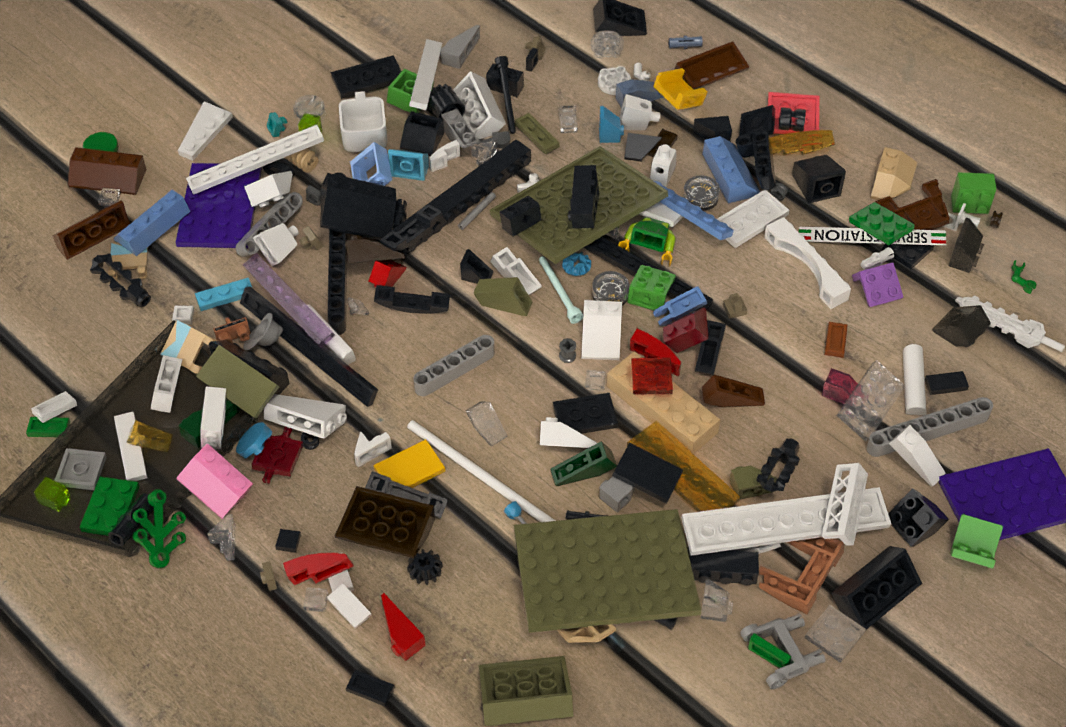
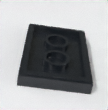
[553,392,618,434]
[612,442,683,504]

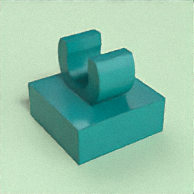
[266,112,288,137]

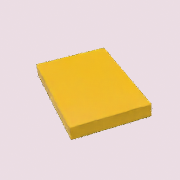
[373,439,446,488]

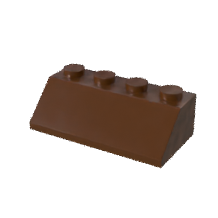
[68,147,147,195]
[52,200,130,260]

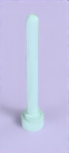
[539,256,584,324]

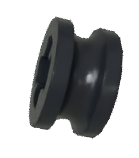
[301,432,320,450]

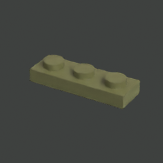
[515,113,559,155]

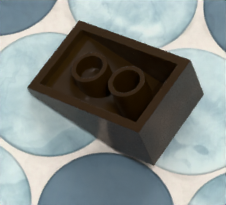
[347,236,405,263]

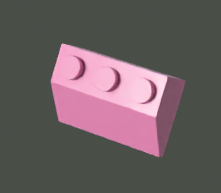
[176,443,253,519]

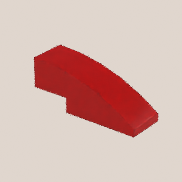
[630,328,681,377]
[283,553,354,585]

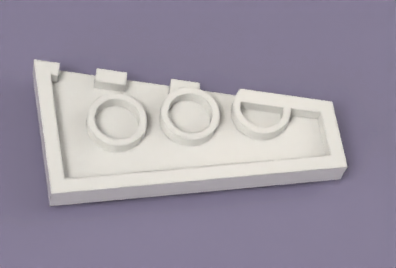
[178,102,233,161]

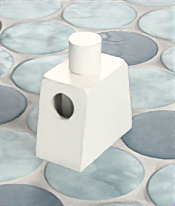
[619,95,660,130]
[650,144,676,188]
[252,223,299,266]

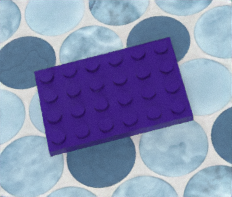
[175,163,262,248]
[938,448,1066,540]

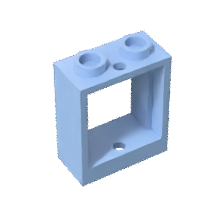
[350,142,392,186]

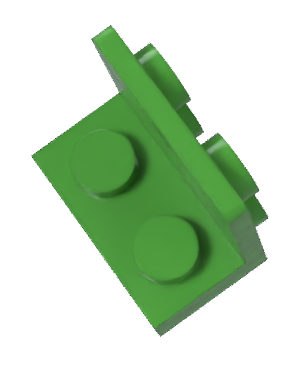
[627,265,676,311]
[950,514,1003,568]

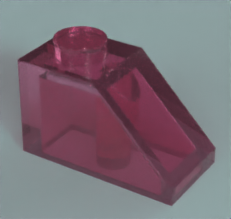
[822,368,865,409]

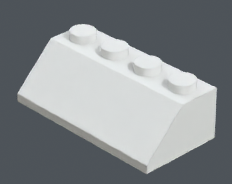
[453,71,506,139]

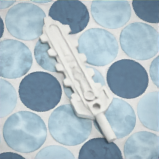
[955,296,1065,352]

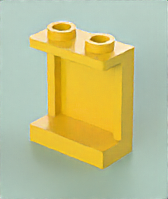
[653,68,708,110]

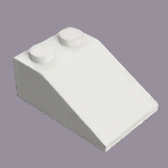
[581,300,622,361]

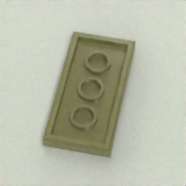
[196,345,279,419]

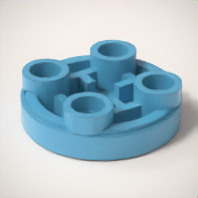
[236,422,273,459]

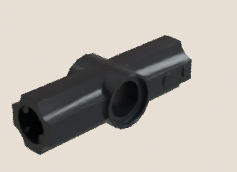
[108,493,154,547]

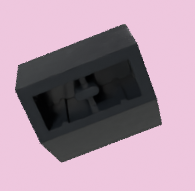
[400,111,444,157]

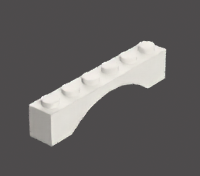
[764,217,851,309]

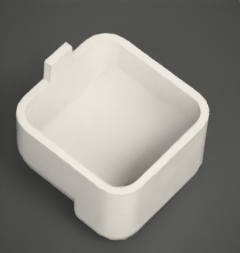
[339,91,388,153]

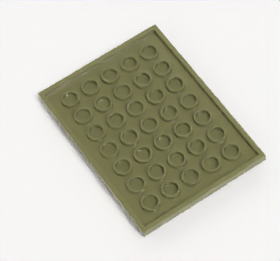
[490,146,668,264]
[514,509,702,633]

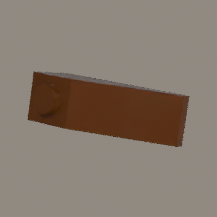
[702,374,765,407]

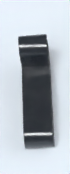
[736,130,776,190]

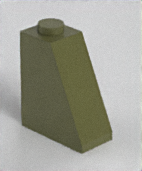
[474,277,533,316]

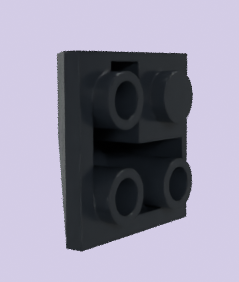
[888,488,949,547]

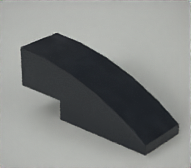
[695,320,726,375]

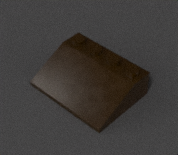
[335,486,435,559]

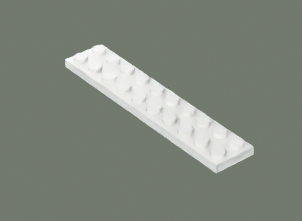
[681,487,891,556]

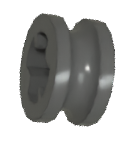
[770,183,788,201]

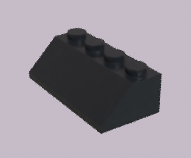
[209,340,290,395]
[831,546,922,632]

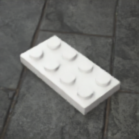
[717,190,789,248]

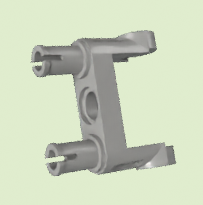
[740,613,825,689]

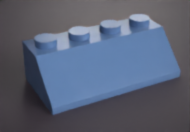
[703,136,760,203]
[113,190,190,256]

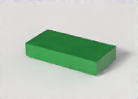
[26,417,71,438]
[748,633,791,669]

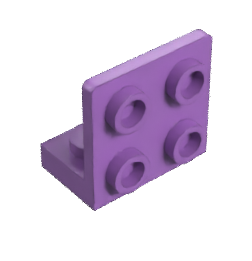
[852,263,903,307]

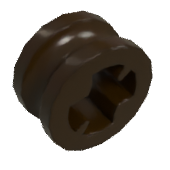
[989,210,1003,228]

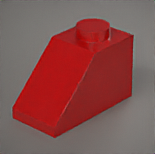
[369,260,407,288]

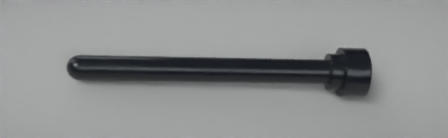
[495,56,516,134]

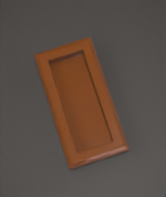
[824,322,848,358]

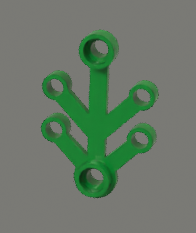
[133,489,186,568]

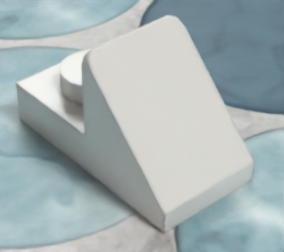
[354,432,392,467]

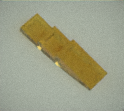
[769,130,835,156]

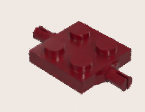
[251,427,303,484]

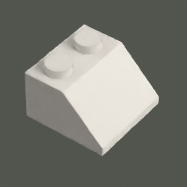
[245,171,292,208]

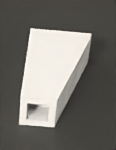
[264,394,347,439]

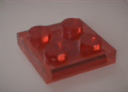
[631,358,673,395]

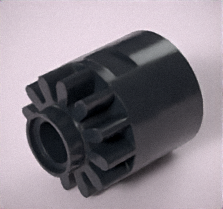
[428,83,465,118]

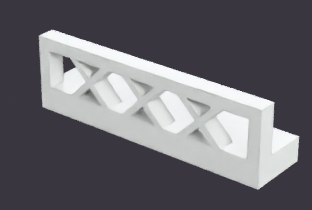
[822,463,868,546]

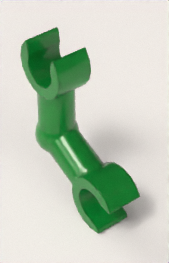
[1011,260,1037,294]

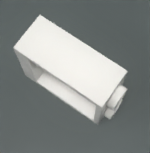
[201,387,226,450]

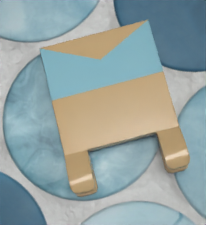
[108,242,148,281]
[161,320,218,374]

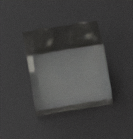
[949,217,984,273]
[932,305,991,347]

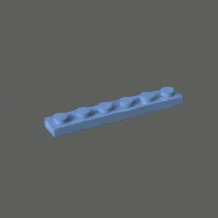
[654,181,734,240]

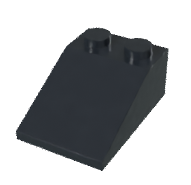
[593,0,647,37]

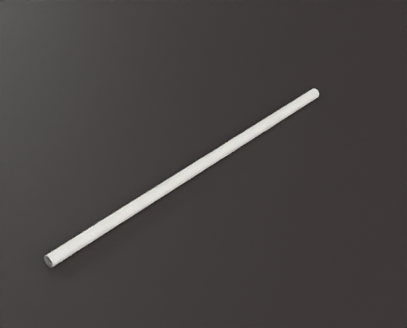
[407,420,556,522]

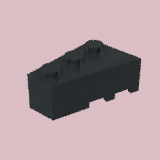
[568,165,600,229]

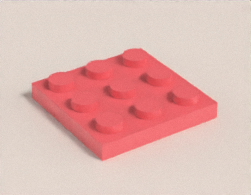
[768,92,820,137]

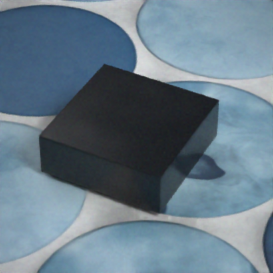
[526,48,538,72]
[275,529,301,553]

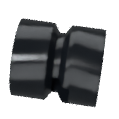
[779,107,806,132]

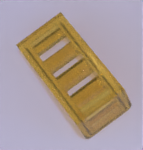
[126,420,173,452]

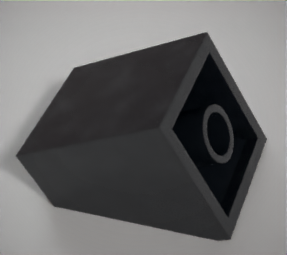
[792,154,846,204]

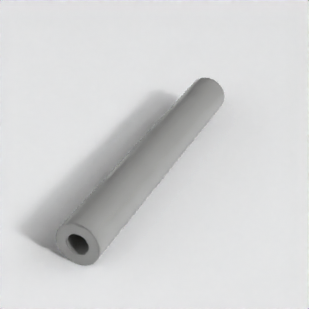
[458,192,496,230]

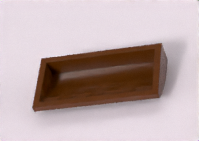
[674,41,750,89]

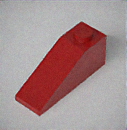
[381,593,426,661]

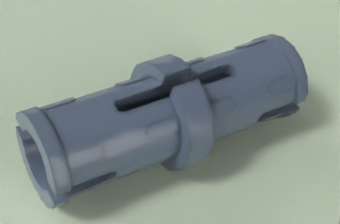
[668,36,702,49]

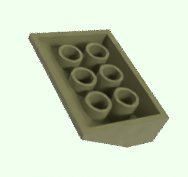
[479,656,573,726]

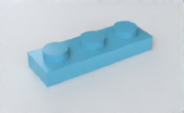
[195,277,252,311]

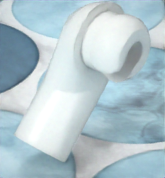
[634,63,651,81]
[517,173,539,193]

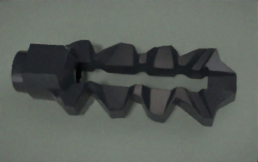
[90,253,151,307]
[756,438,800,492]

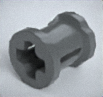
[559,338,576,363]

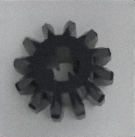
[407,549,443,585]

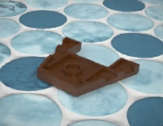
[876,179,950,230]

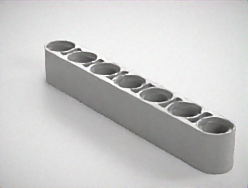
[866,397,993,457]

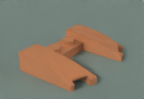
[759,537,844,614]

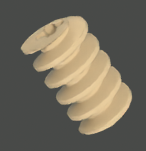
[284,148,319,173]

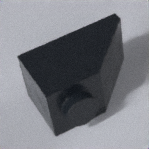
[693,116,732,142]

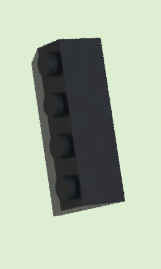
[320,173,396,240]

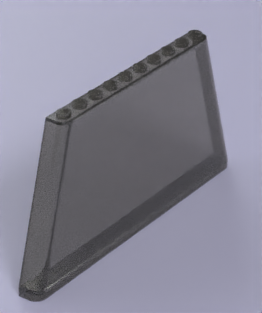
[0,320,259,557]

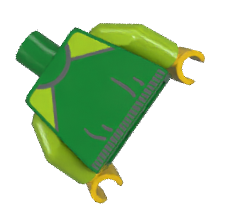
[618,217,676,267]

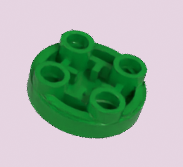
[83,132,119,152]

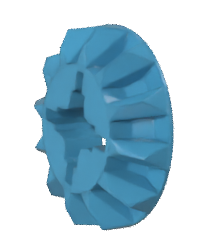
[562,252,591,276]

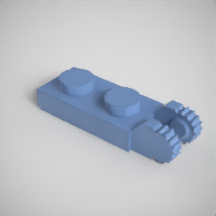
[653,286,708,326]

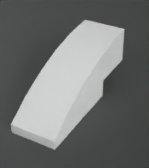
[490,247,542,295]

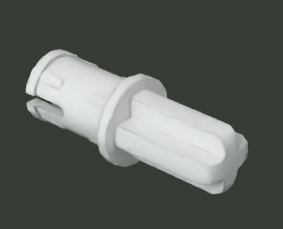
[860,248,894,270]

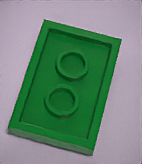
[849,202,915,245]
[79,476,140,536]

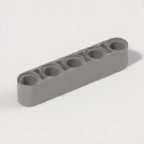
[235,192,303,257]
[414,335,495,396]

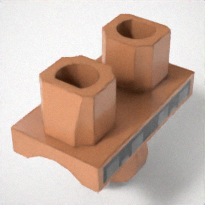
[213,317,251,343]

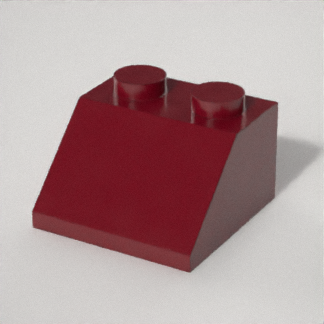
[663,308,708,353]

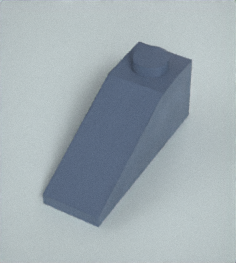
[616,79,664,108]

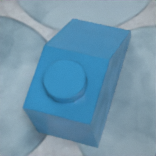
[599,106,624,143]

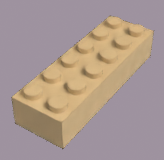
[607,351,720,456]

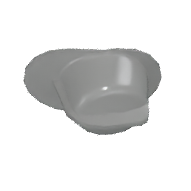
[243,313,283,351]

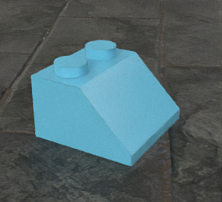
[388,149,429,181]

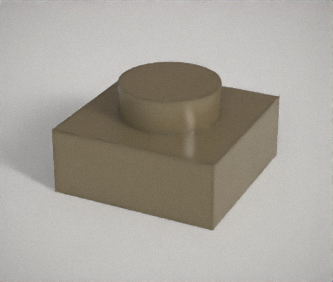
[260,561,277,591]

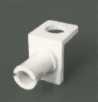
[942,203,981,231]

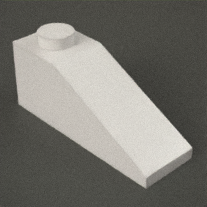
[151,355,182,413]
[540,417,597,448]
[889,425,946,487]

